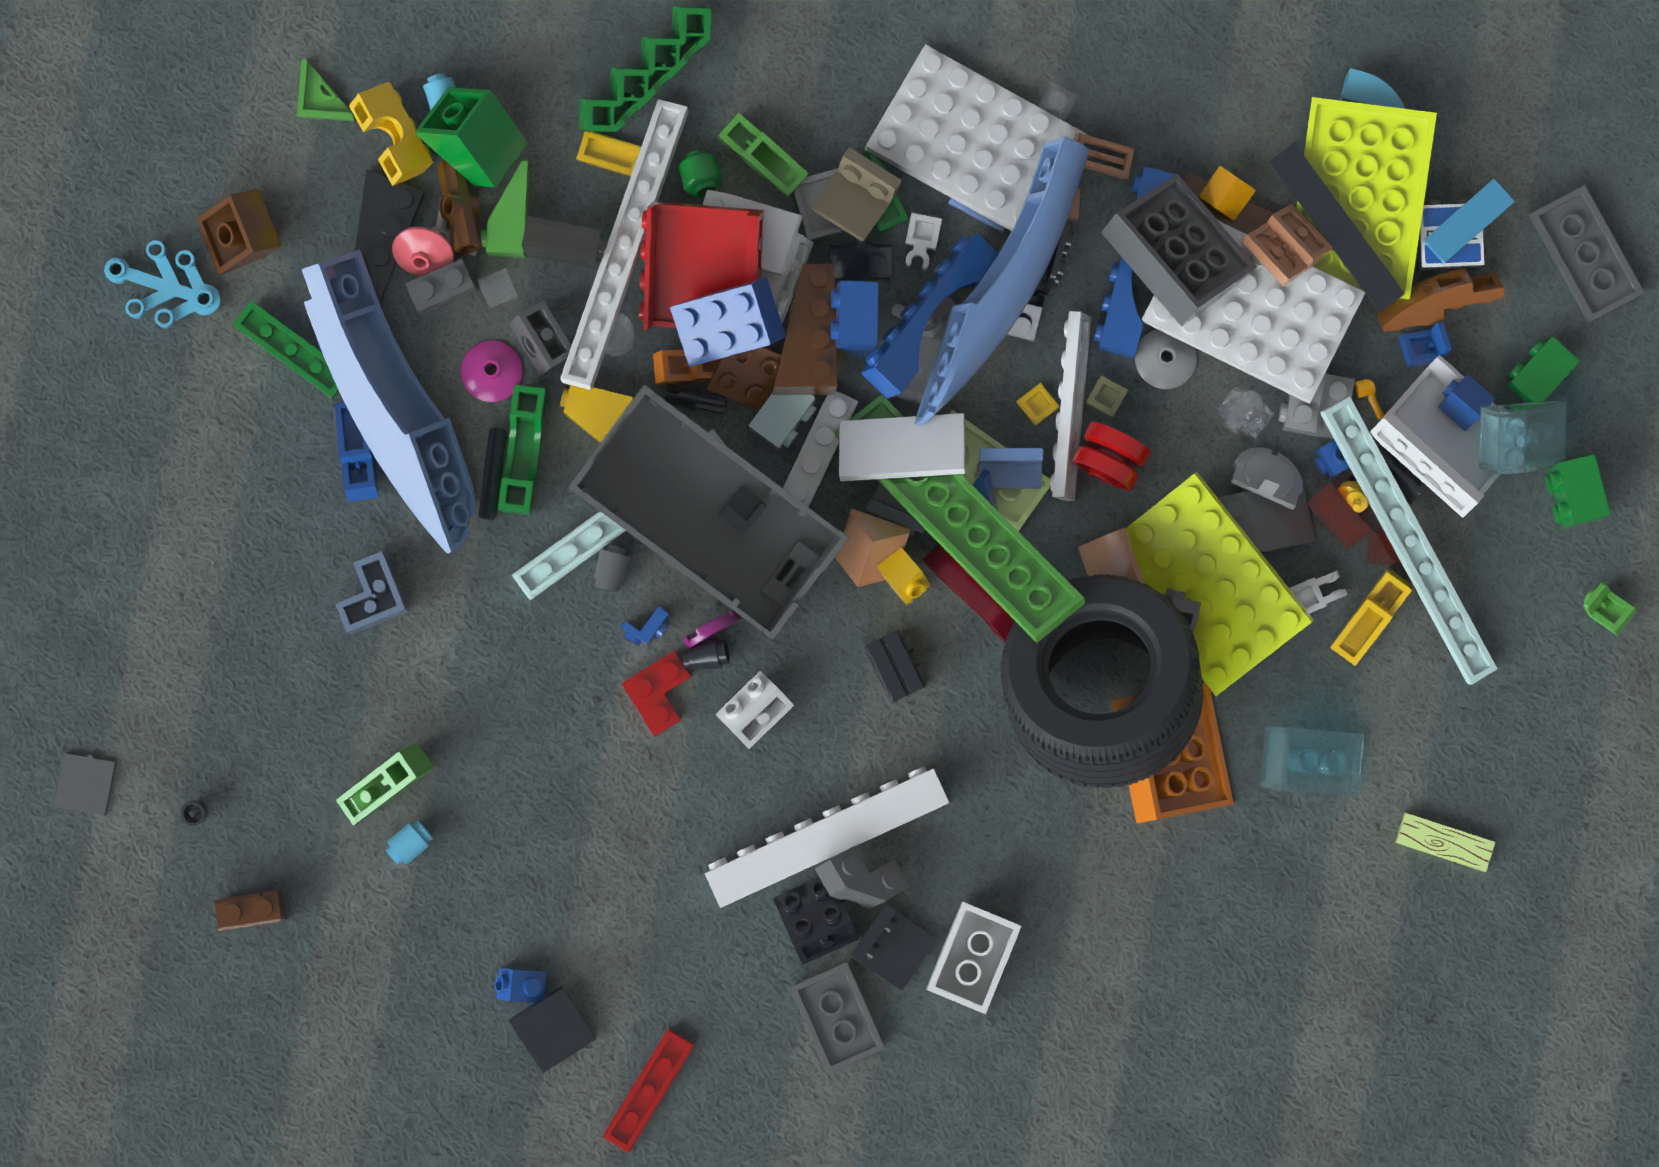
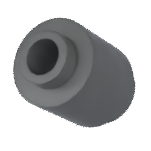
[593,544,631,592]

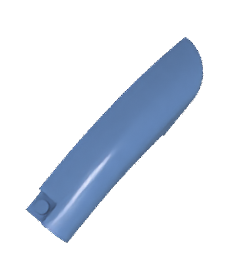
[914,137,1090,426]
[302,250,475,553]

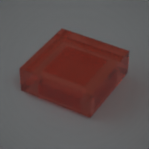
[1366,531,1399,566]

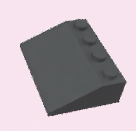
[1101,174,1257,327]

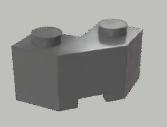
[815,846,910,909]

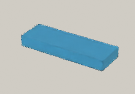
[1423,179,1515,264]

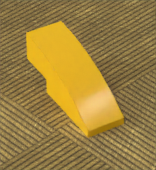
[1330,568,1413,666]

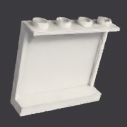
[1370,355,1532,518]

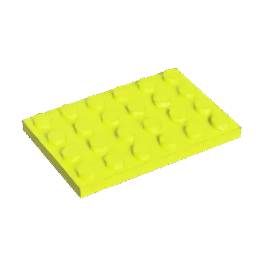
[1296,97,1437,299]
[1126,472,1314,696]

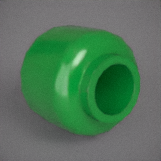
[678,150,723,199]

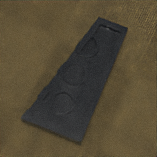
[355,169,425,304]

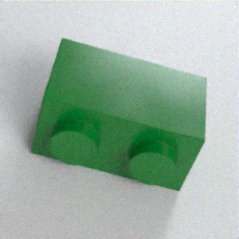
[1506,336,1580,410]

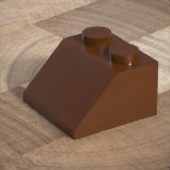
[196,189,281,275]

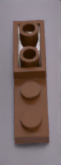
[1376,267,1505,332]

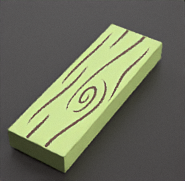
[1395,813,1495,872]

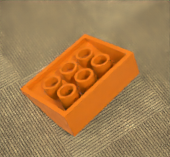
[1112,683,1234,824]

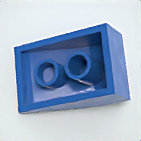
[830,281,878,357]

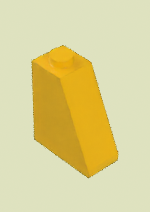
[560,385,633,442]

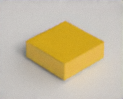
[1016,382,1060,426]

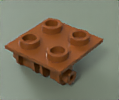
[706,347,781,411]

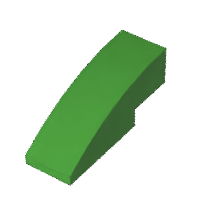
[717,113,809,197]

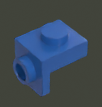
[1399,322,1452,367]
[1314,440,1350,479]
[621,606,671,646]
[495,968,547,1003]

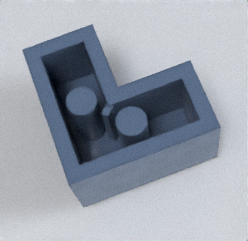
[335,551,409,635]

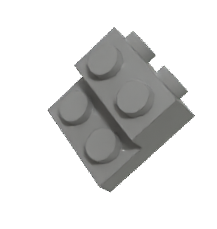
[1278,372,1355,440]

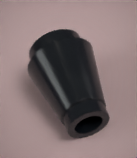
[682,638,730,670]

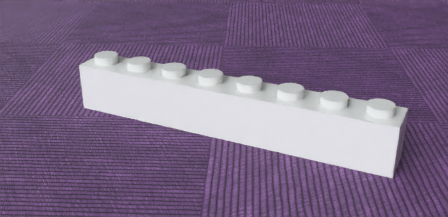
[705,766,949,908]

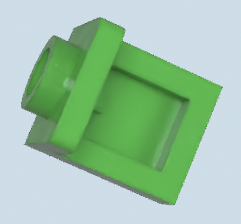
[1583,582,1637,636]

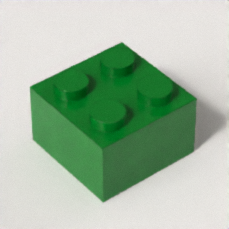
[1544,454,1611,530]

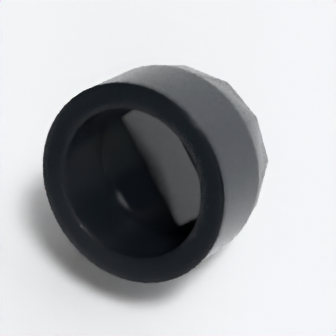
[181,800,208,826]

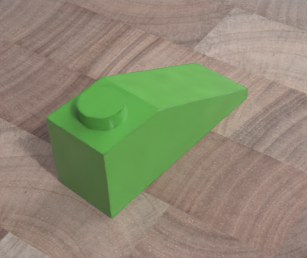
[481,161,530,258]
[336,743,435,826]

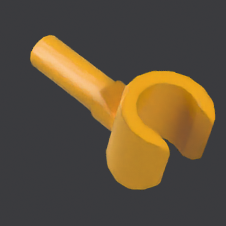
[1354,379,1384,420]

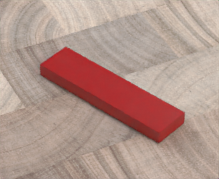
[602,1028,695,1153]

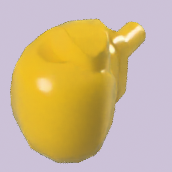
[1338,480,1369,513]

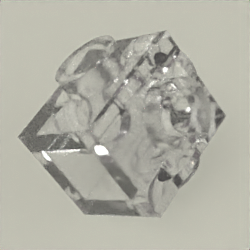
[1217,386,1274,439]

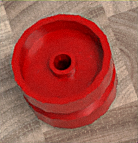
[1071,421,1152,492]

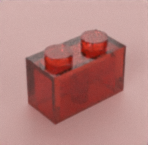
[1307,482,1372,551]

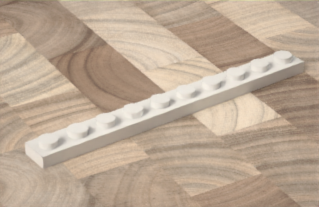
[560,99,689,390]

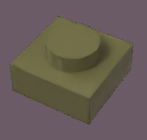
[1085,375,1128,418]

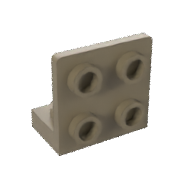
[812,147,902,241]

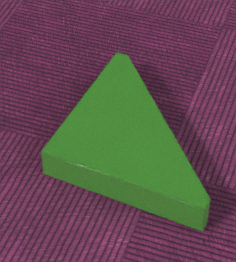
[297,59,355,121]

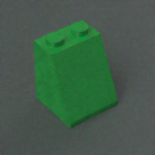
[415,87,528,188]

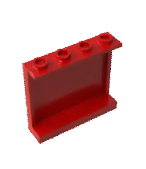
[639,201,764,331]

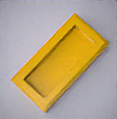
[576,131,642,177]

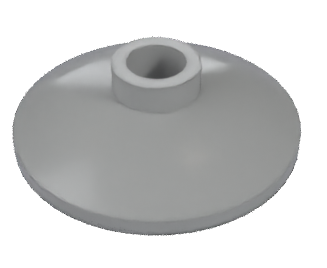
[1135,329,1197,389]

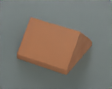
[835,509,911,587]

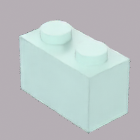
[748,394,817,451]

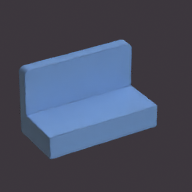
[979,448,1043,489]

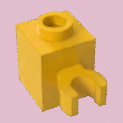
[877,547,931,604]

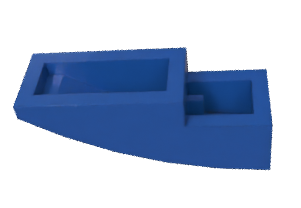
[334,402,379,502]

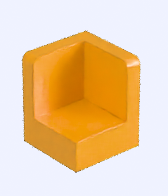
[1200,166,1256,220]

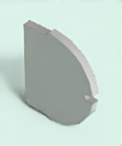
[1231,447,1303,510]

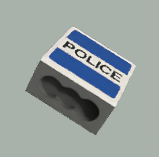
[1416,199,1485,272]

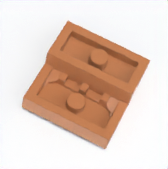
[1242,203,1333,287]
[1078,528,1145,584]

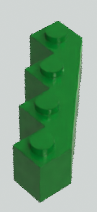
[579,6,711,132]

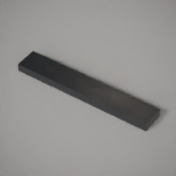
[1269,143,1405,312]

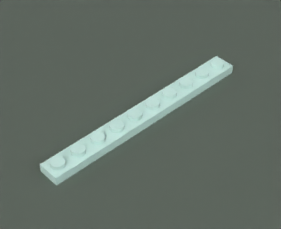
[1320,396,1497,685]

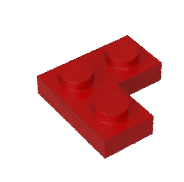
[621,651,691,737]

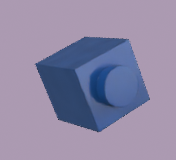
[1437,374,1495,432]

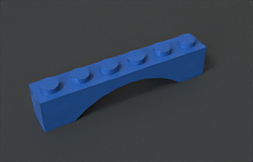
[1094,167,1181,359]
[861,233,998,398]

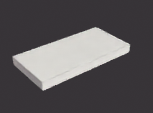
[839,413,966,481]

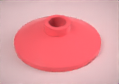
[392,227,454,277]

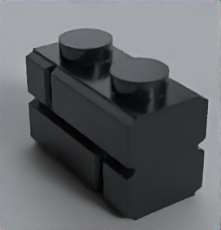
[864,631,928,704]

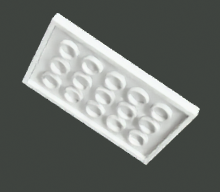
[865,44,1087,231]
[1142,221,1365,404]

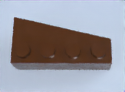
[772,264,837,395]

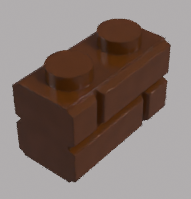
[215,890,286,931]

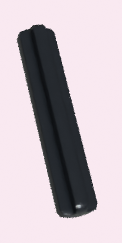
[478,428,506,520]

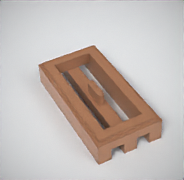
[1074,133,1134,179]

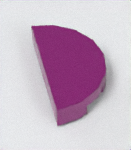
[683,610,742,649]

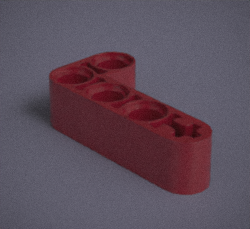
[922,544,1016,643]

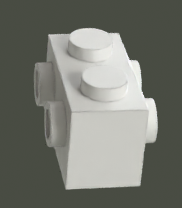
[715,671,794,749]

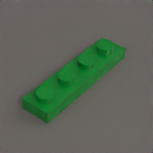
[232,300,339,399]

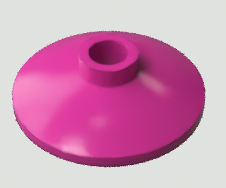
[461,340,523,402]

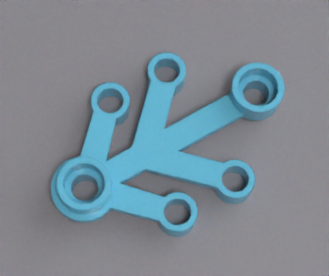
[104,240,221,329]

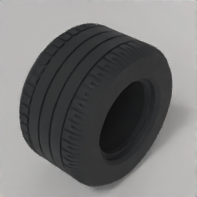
[1001,574,1203,788]

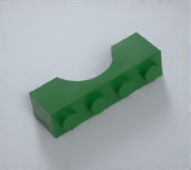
[498,385,548,516]

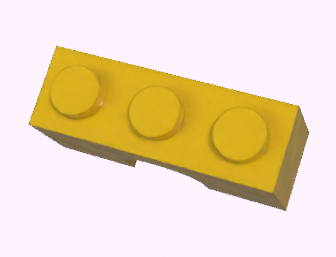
[349,81,433,186]

